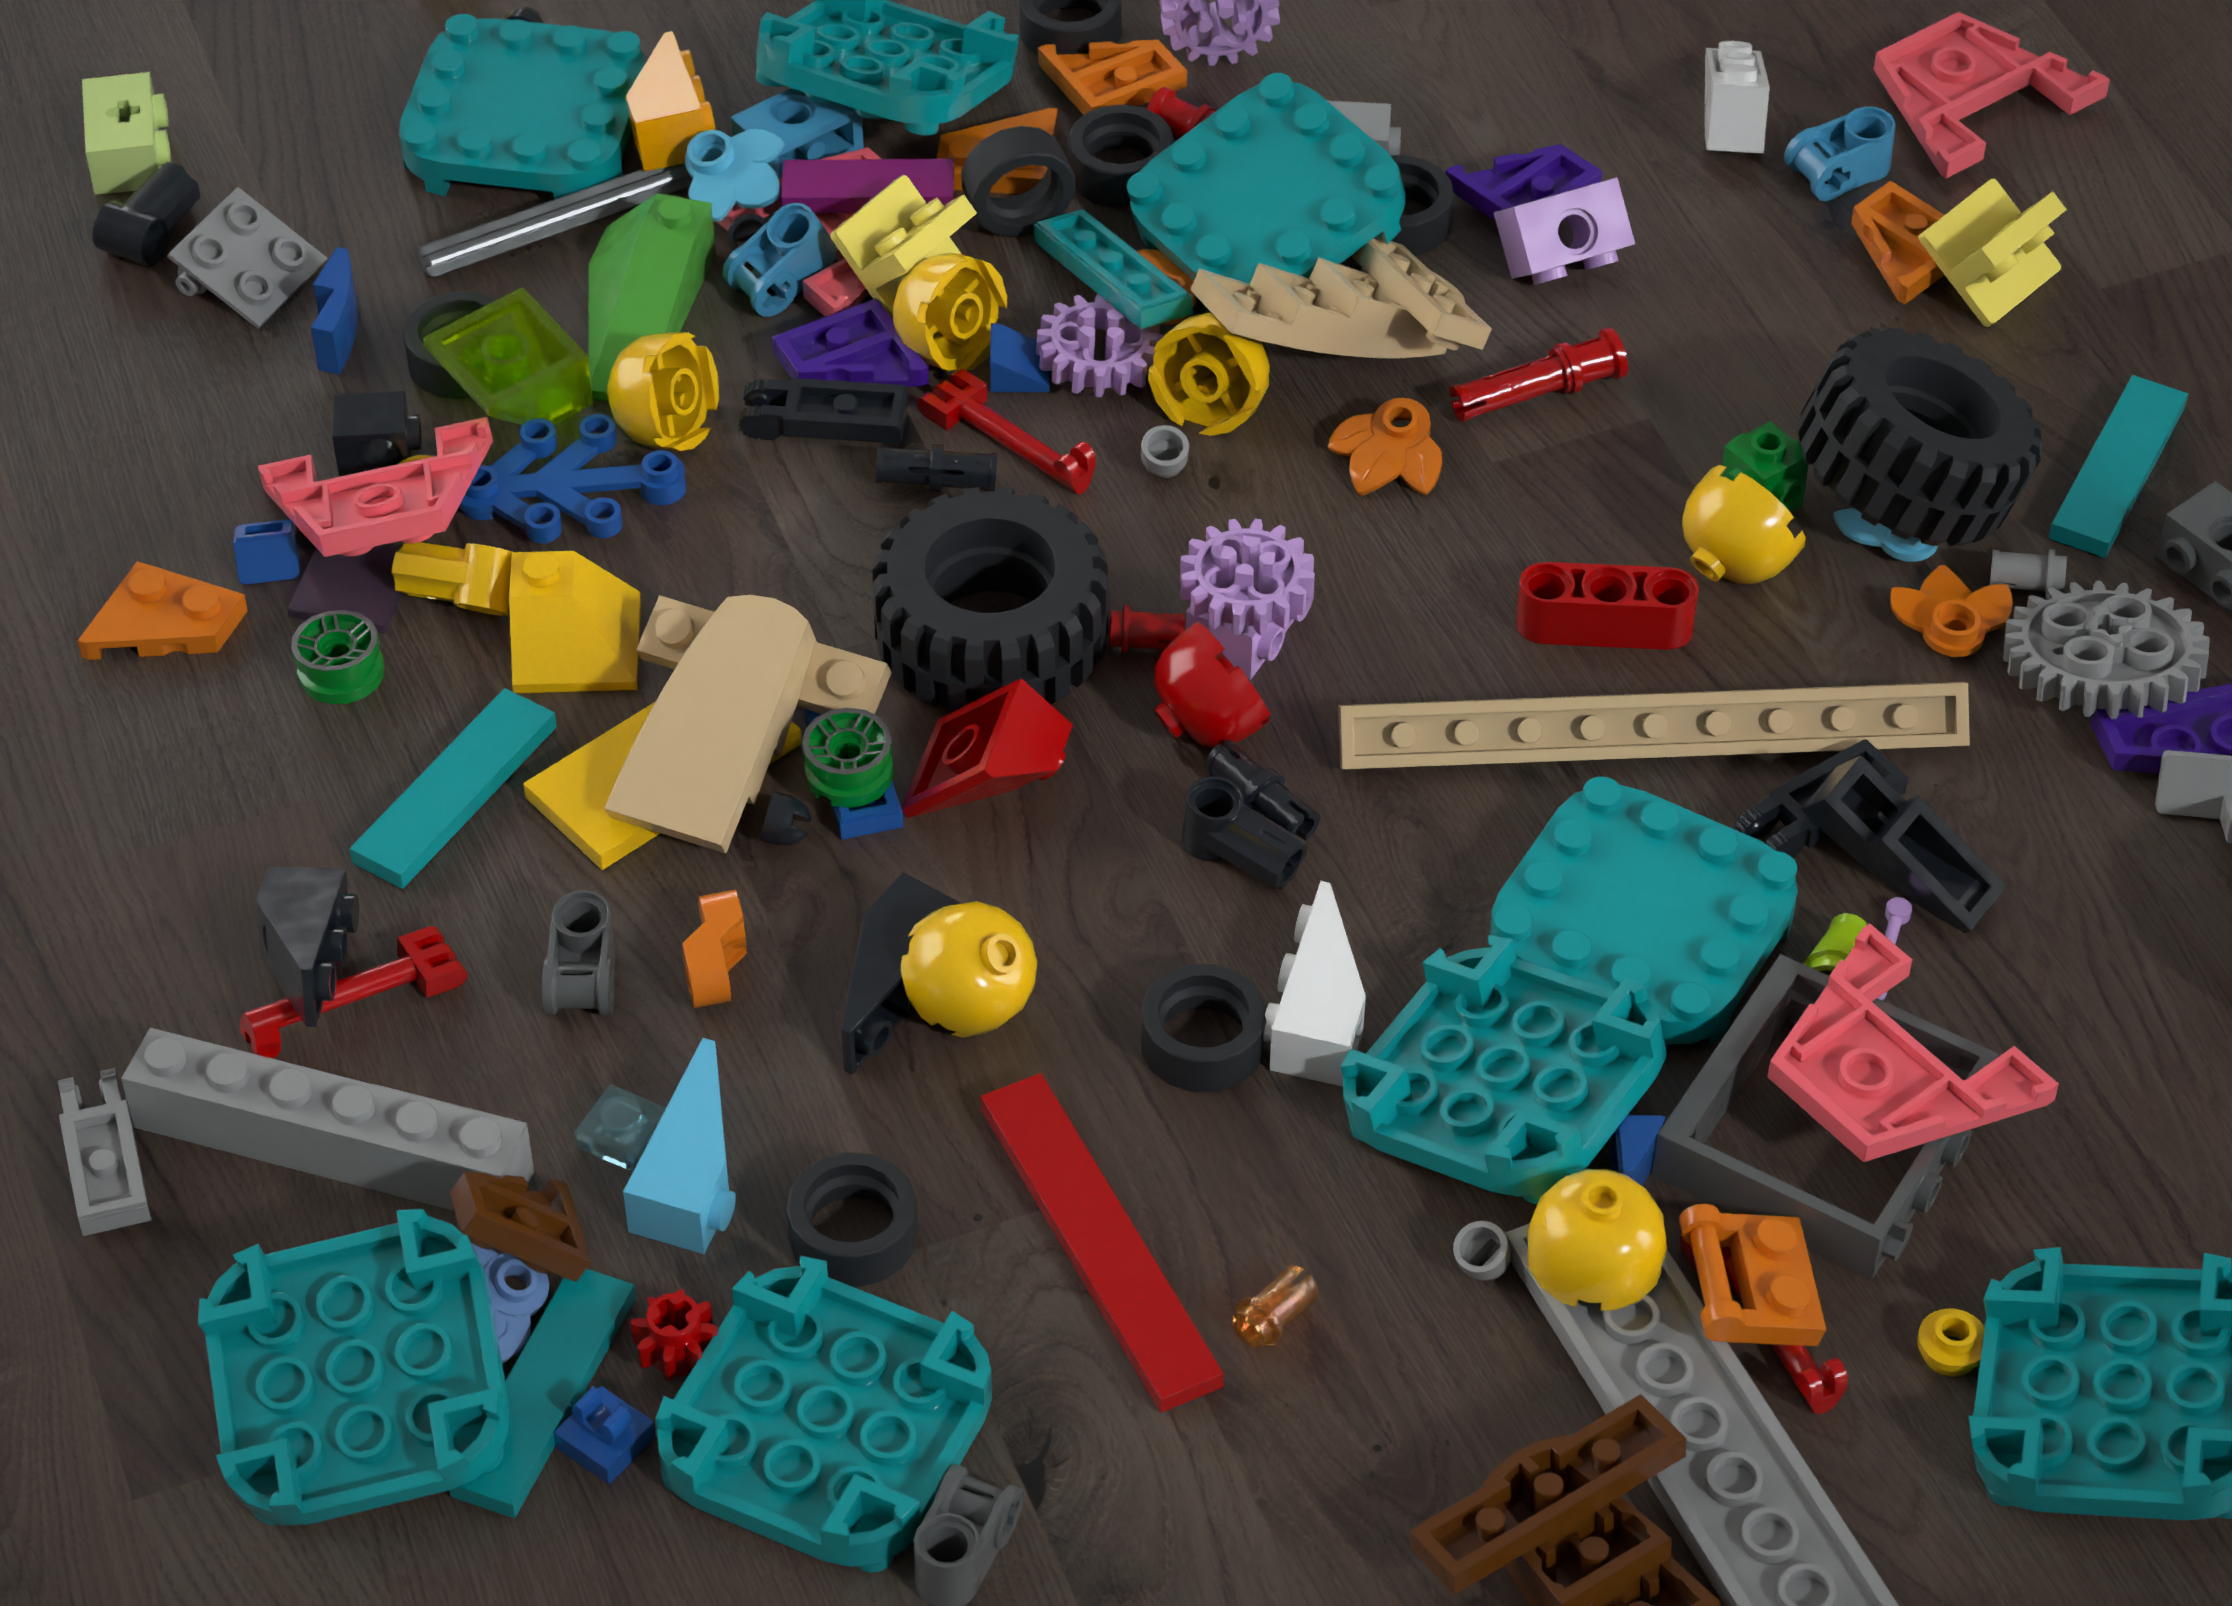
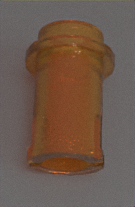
[1232,1265,1319,1348]

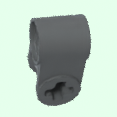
[542,890,616,1016]
[914,1464,1024,1606]

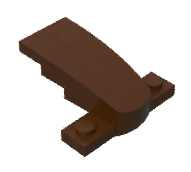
[1410,1394,1720,1606]

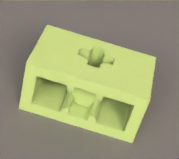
[82,72,171,195]

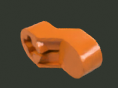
[682,889,747,1008]

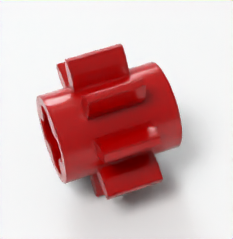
[630,1289,718,1380]

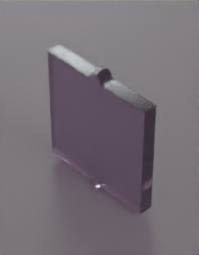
[287,544,403,633]

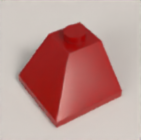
[901,678,1073,818]

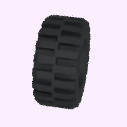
[1798,328,2043,547]
[872,487,1108,713]

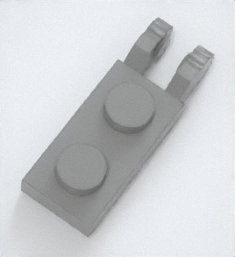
[58,1068,151,1236]

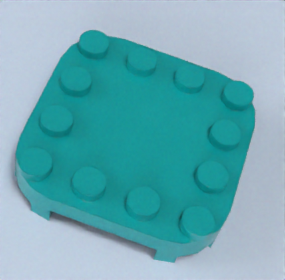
[755,0,1019,135]
[399,14,646,199]
[1127,73,1405,284]
[1488,777,1798,1050]
[1340,935,1666,1204]
[198,1209,510,1526]
[1969,1247,2232,1521]
[655,1256,992,1573]

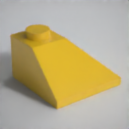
[509,551,641,693]

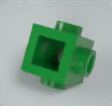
[1721,421,1809,513]

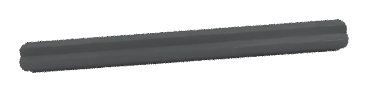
[418,163,693,278]

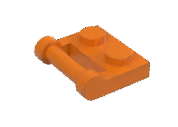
[1679,1204,1826,1346]

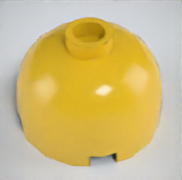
[893,253,1007,371]
[1148,313,1269,436]
[607,332,719,451]
[1682,465,1806,585]
[900,901,1037,1038]
[1527,1169,1667,1311]

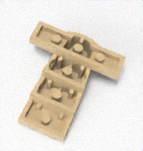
[1190,237,1492,358]
[604,595,892,854]

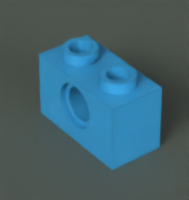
[731,88,864,178]

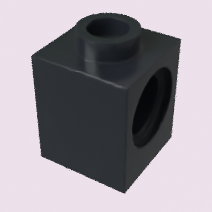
[332,391,422,477]

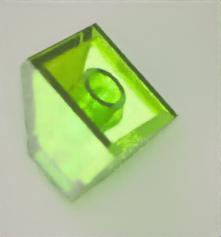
[423,287,593,425]

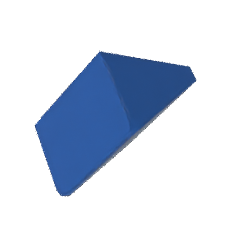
[990,323,1050,392]
[233,519,300,585]
[1608,1115,1667,1186]

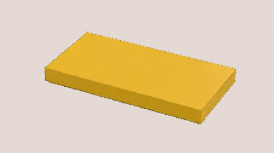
[523,702,802,870]

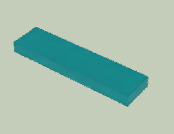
[1033,209,1193,329]
[2049,375,2188,558]
[349,688,557,889]
[449,1269,636,1519]

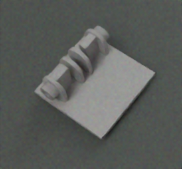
[167,187,328,329]

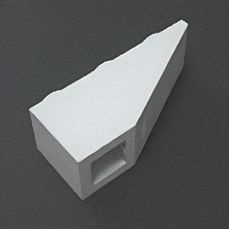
[1705,41,1770,153]
[1263,881,1366,1087]

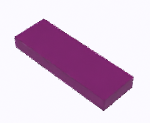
[781,159,954,213]

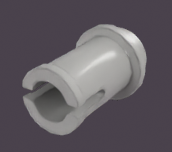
[1990,549,2067,597]

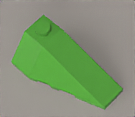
[588,193,716,401]

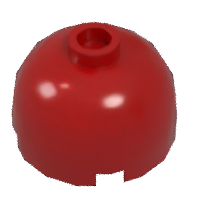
[1153,621,1271,748]

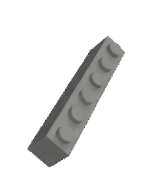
[121,1028,534,1211]

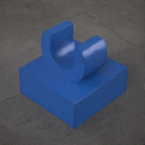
[553,1386,656,1485]

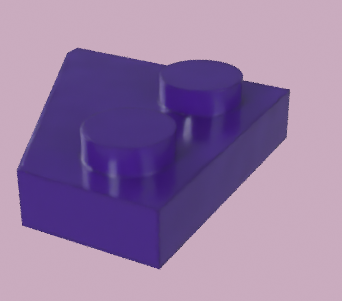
[1445,144,1602,222]
[772,298,929,387]

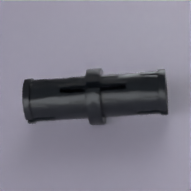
[875,444,997,492]
[1205,739,1320,841]

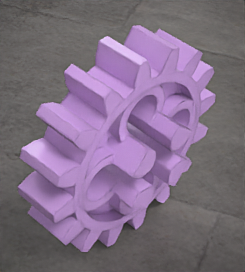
[1160,0,1280,66]
[1036,294,1164,397]
[1180,519,1315,636]

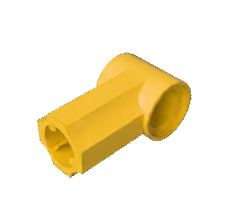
[391,542,512,616]

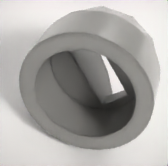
[1141,425,1189,478]
[1453,1221,1511,1281]

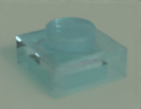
[575,1084,666,1172]

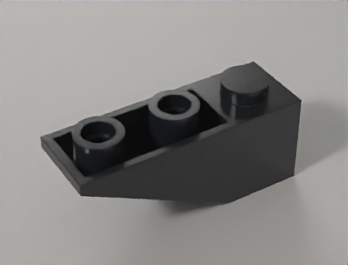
[256,866,359,1027]
[841,872,962,1075]

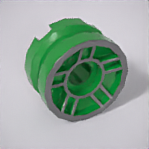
[291,610,384,704]
[802,708,894,808]

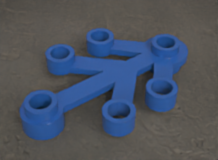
[458,413,686,543]

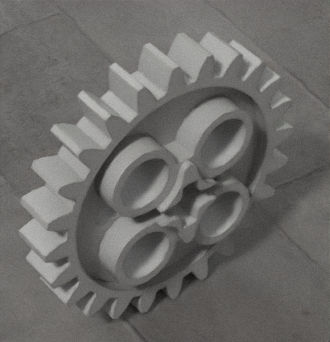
[2003,581,2210,719]

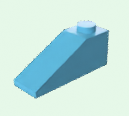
[623,1038,736,1254]

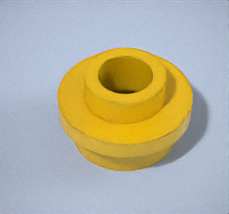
[1917,1309,1985,1377]

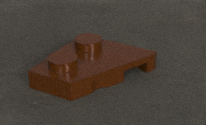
[450,1172,592,1282]

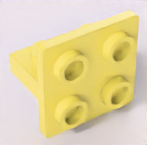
[830,175,977,319]
[1918,179,2067,327]

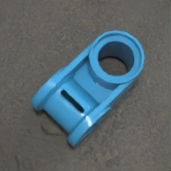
[1784,107,1895,201]
[723,203,837,317]

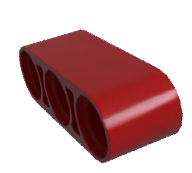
[1515,562,1699,650]

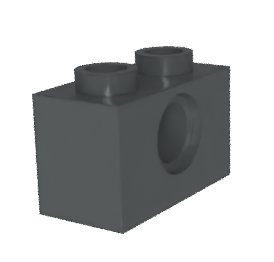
[2156,481,2232,612]

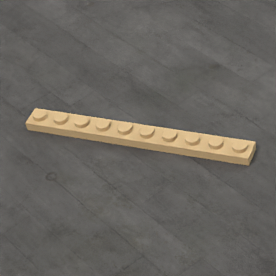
[1338,682,1970,769]

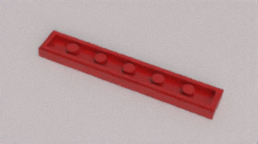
[981,1073,1224,1413]

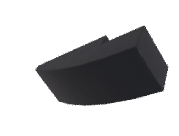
[1801,755,2007,933]

